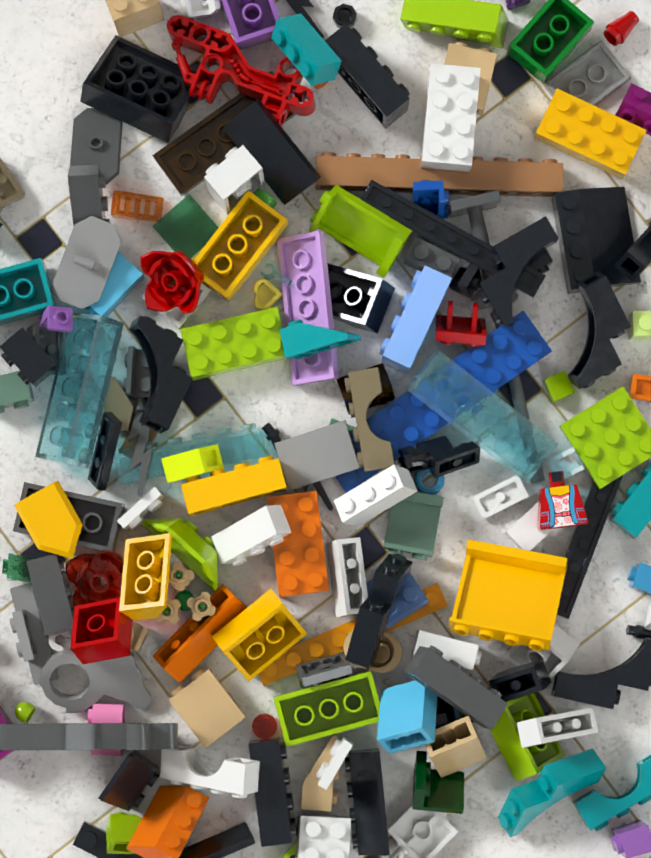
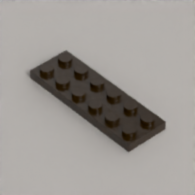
[152,71,297,196]

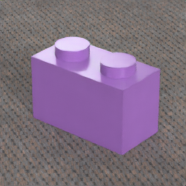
[610,820,651,858]

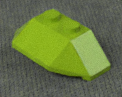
[141,518,219,592]

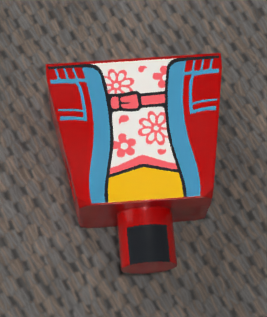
[537,471,588,530]

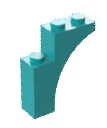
[497,748,606,838]

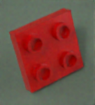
[435,301,487,347]

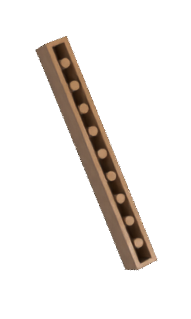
[316,152,563,197]

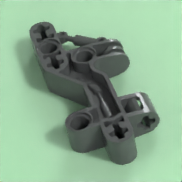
[0,723,178,750]

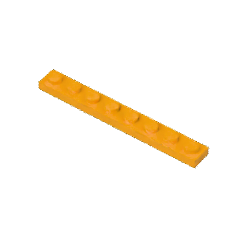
[259,583,447,686]

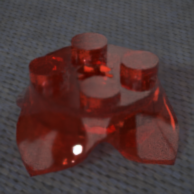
[65,550,124,607]

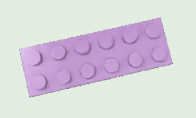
[277,230,339,386]

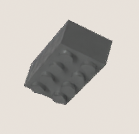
[13,482,125,553]

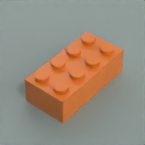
[267,491,329,597]

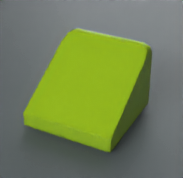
[542,371,575,403]

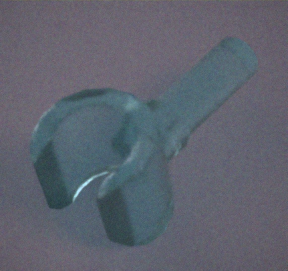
[261,263,292,286]

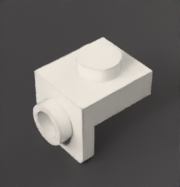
[180,0,221,20]

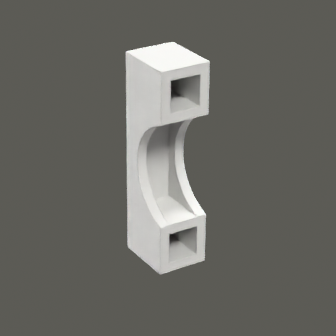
[160,745,260,798]

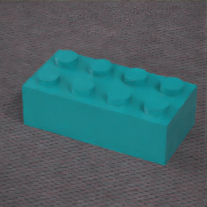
[0,258,57,326]

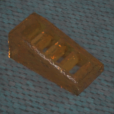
[111,190,164,223]

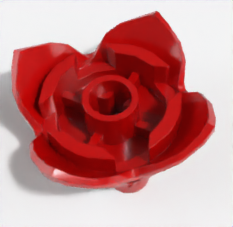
[140,251,204,314]

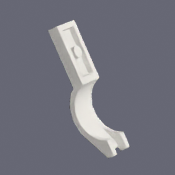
[473,447,584,519]

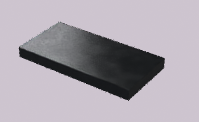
[223,99,321,205]

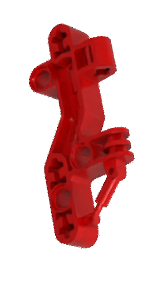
[166,15,316,127]

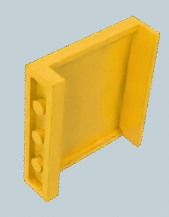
[449,539,567,651]

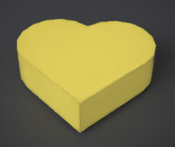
[253,279,283,311]

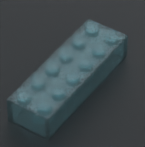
[35,313,124,469]
[406,348,558,483]

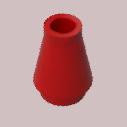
[603,11,639,46]

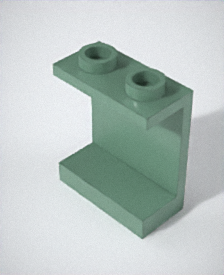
[383,492,444,561]

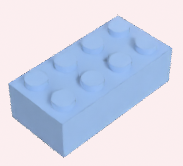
[379,266,452,374]

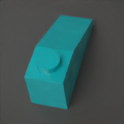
[280,320,361,360]

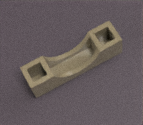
[344,367,395,472]

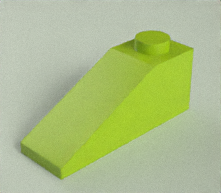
[106,812,142,854]

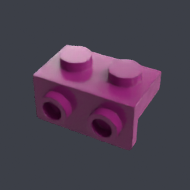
[615,83,651,136]

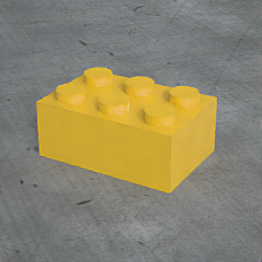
[212,589,307,682]

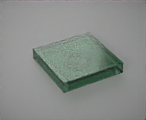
[152,194,219,259]

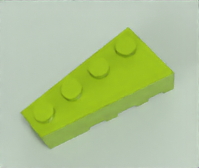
[400,0,509,49]

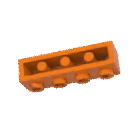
[153,584,247,683]

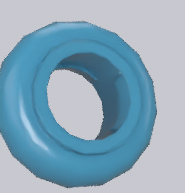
[414,468,445,495]

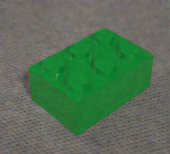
[507,0,594,84]

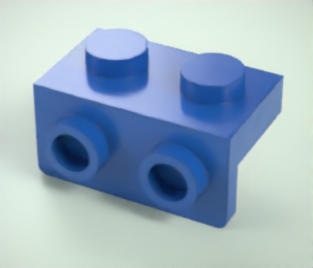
[412,180,449,219]

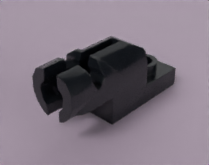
[398,436,481,478]

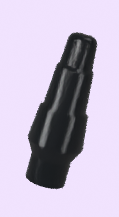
[626,625,651,639]

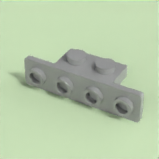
[10,583,59,685]

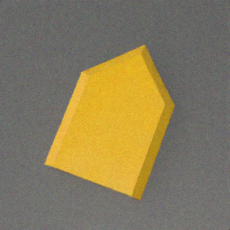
[14,481,83,559]

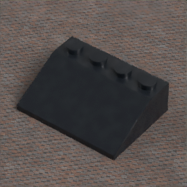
[80,35,196,143]
[552,187,641,294]

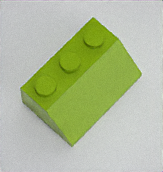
[490,693,565,782]

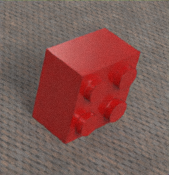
[70,597,133,665]

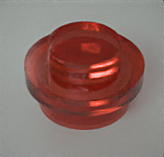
[252,714,277,739]

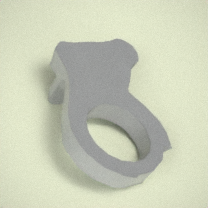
[39,650,151,713]

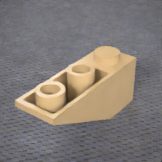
[301,733,342,812]

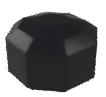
[333,4,357,28]

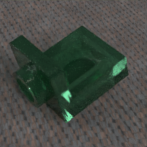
[2,553,39,582]

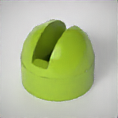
[15,702,36,724]

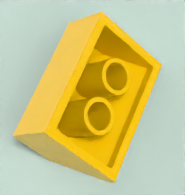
[119,533,172,621]

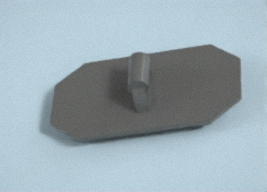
[70,108,123,185]

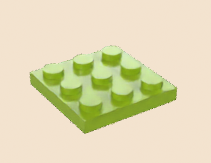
[559,386,651,490]

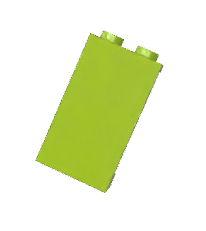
[309,185,412,278]

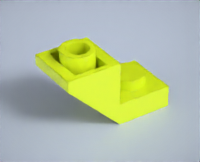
[161,444,224,483]

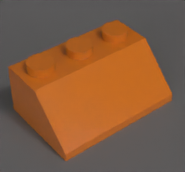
[126,786,210,858]

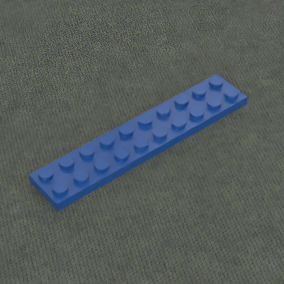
[335,310,552,493]

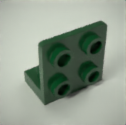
[412,751,464,814]

